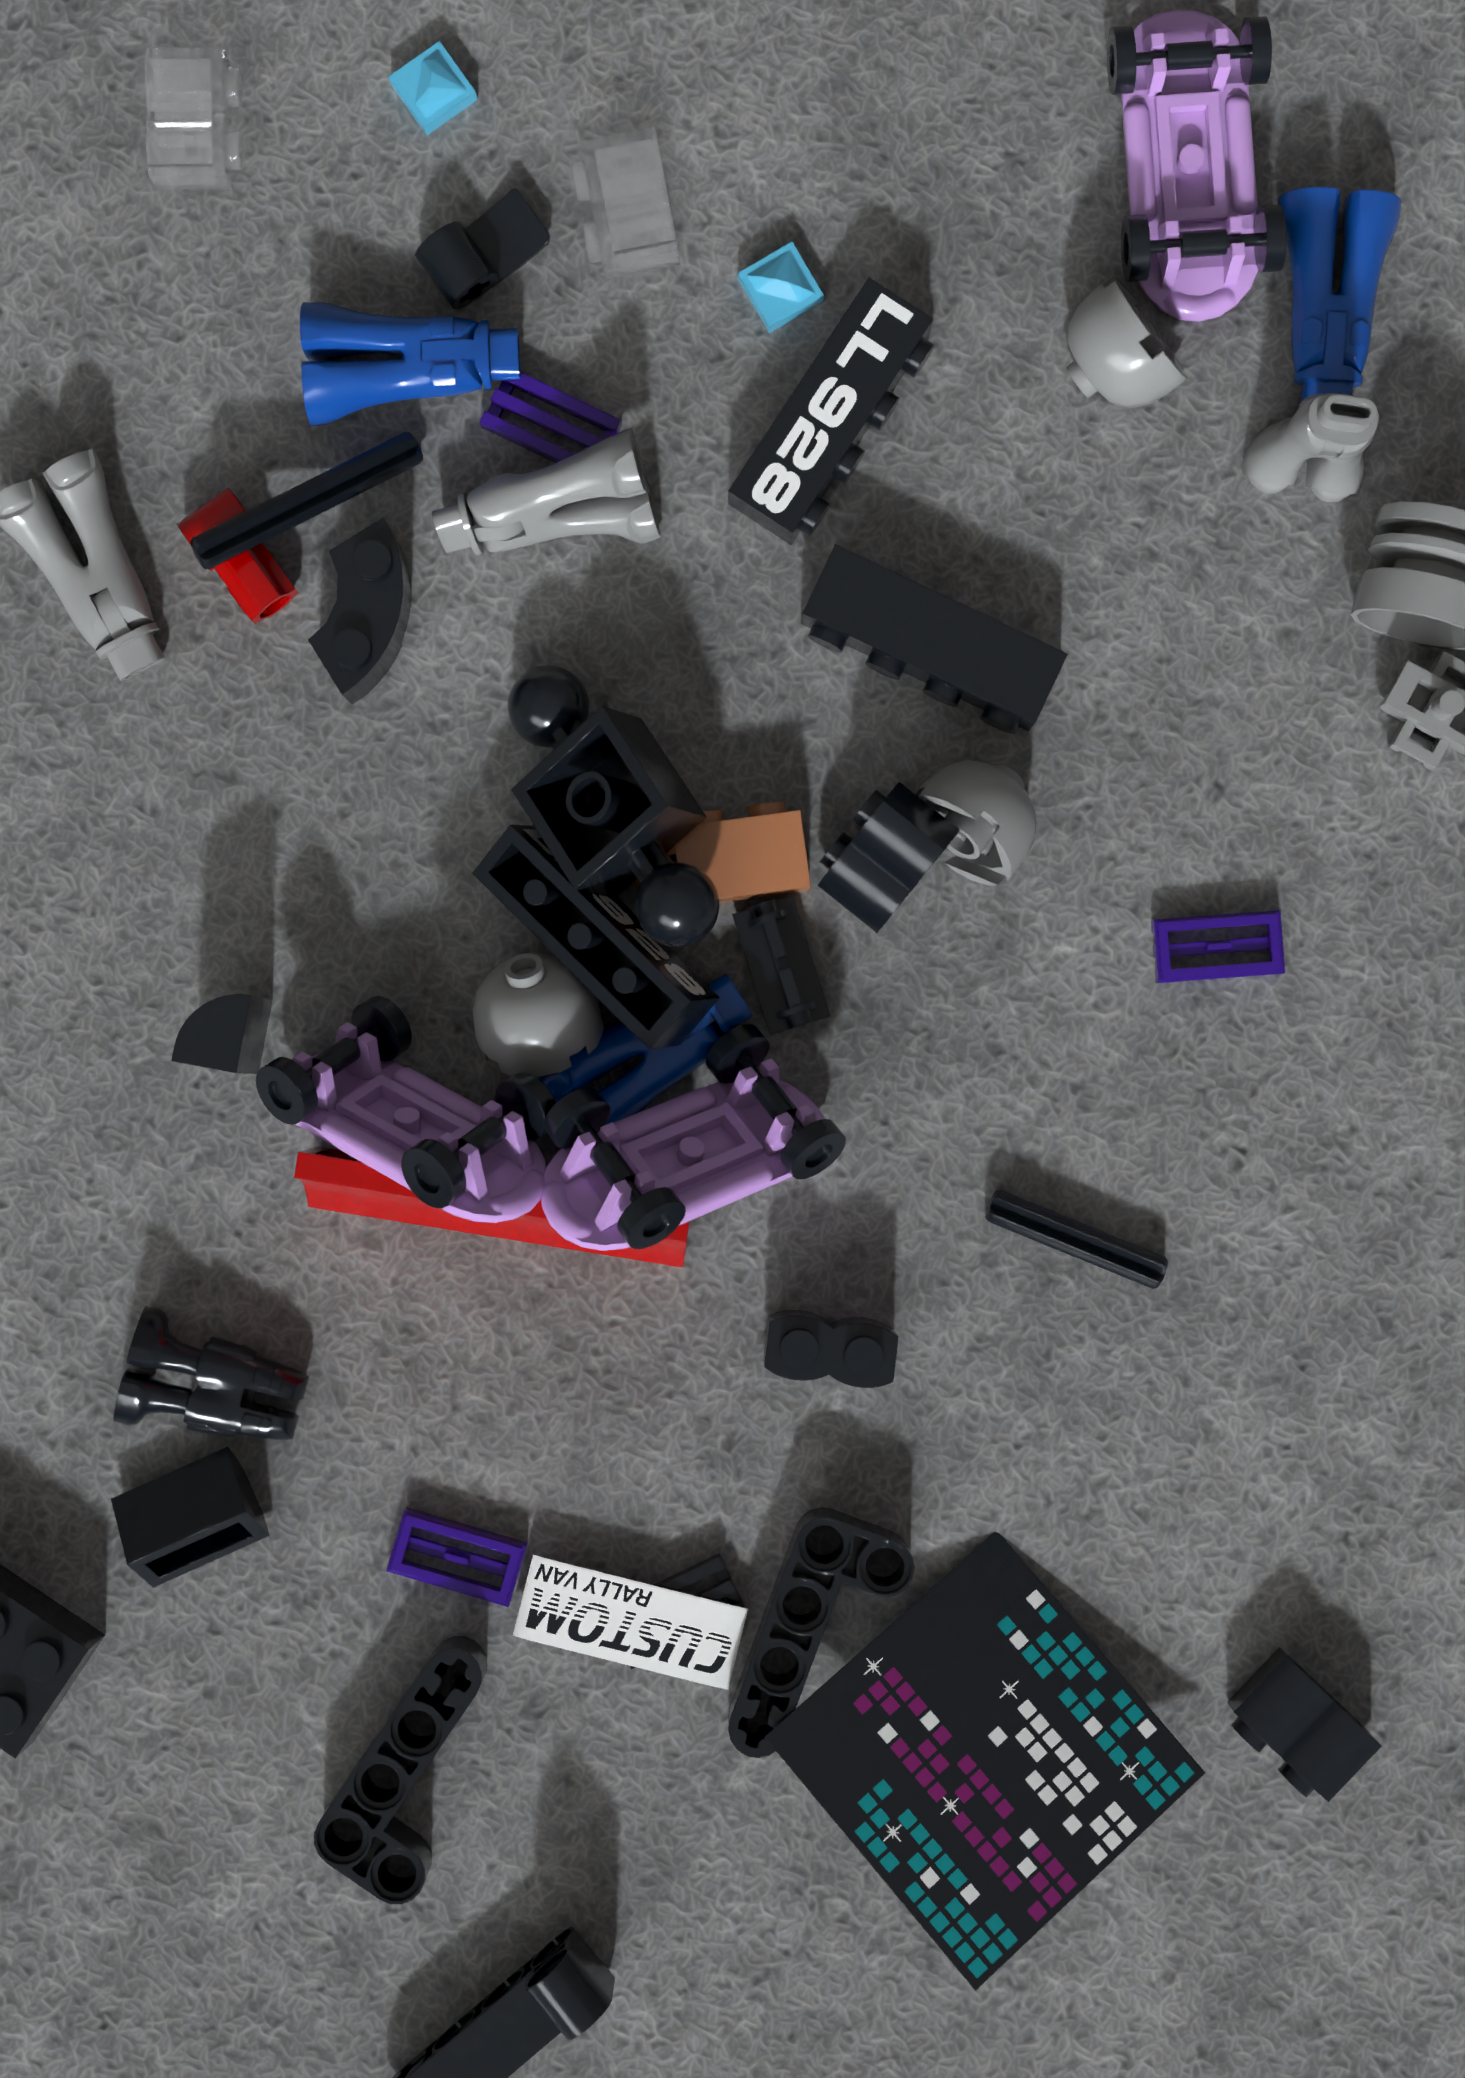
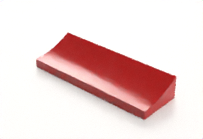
[294,1146,690,1268]

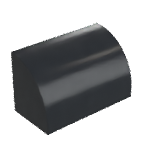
[171,994,273,1074]
[111,1447,270,1588]

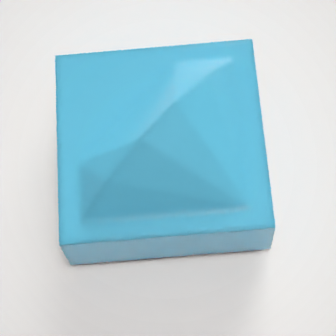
[388,41,478,136]
[737,242,824,333]

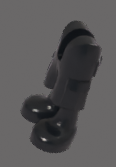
[113,1306,309,1440]

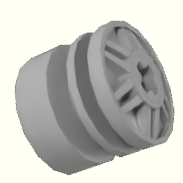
[1350,501,1465,650]

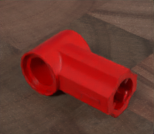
[177,487,299,624]

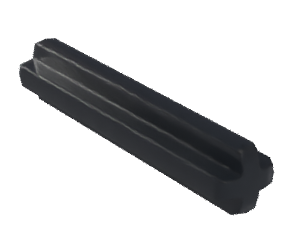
[985,1190,1168,1289]

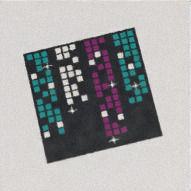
[765,1532,1206,1991]

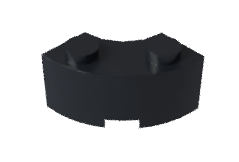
[308,517,412,705]

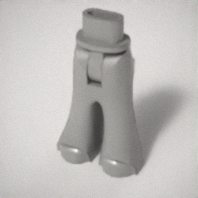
[1242,393,1379,503]
[432,428,661,556]
[0,448,165,681]

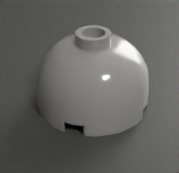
[1066,274,1187,408]
[915,759,1037,886]
[472,952,604,1077]

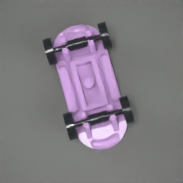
[1107,9,1286,322]
[256,996,556,1223]
[541,1024,846,1251]

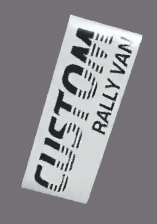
[513,1554,748,1689]

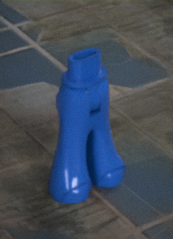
[1278,187,1402,402]
[300,302,521,426]
[539,974,753,1125]

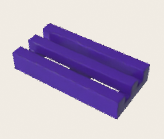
[480,372,622,463]
[1151,910,1285,984]
[386,1507,528,1607]

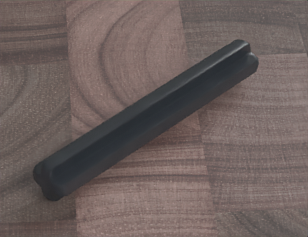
[190,432,423,569]

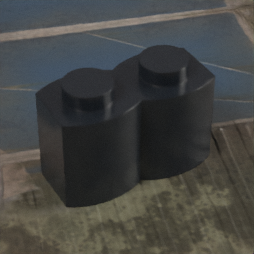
[817,782,960,933]
[763,1310,899,1388]
[1227,1647,1382,1802]

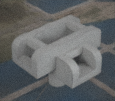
[1380,651,1465,771]

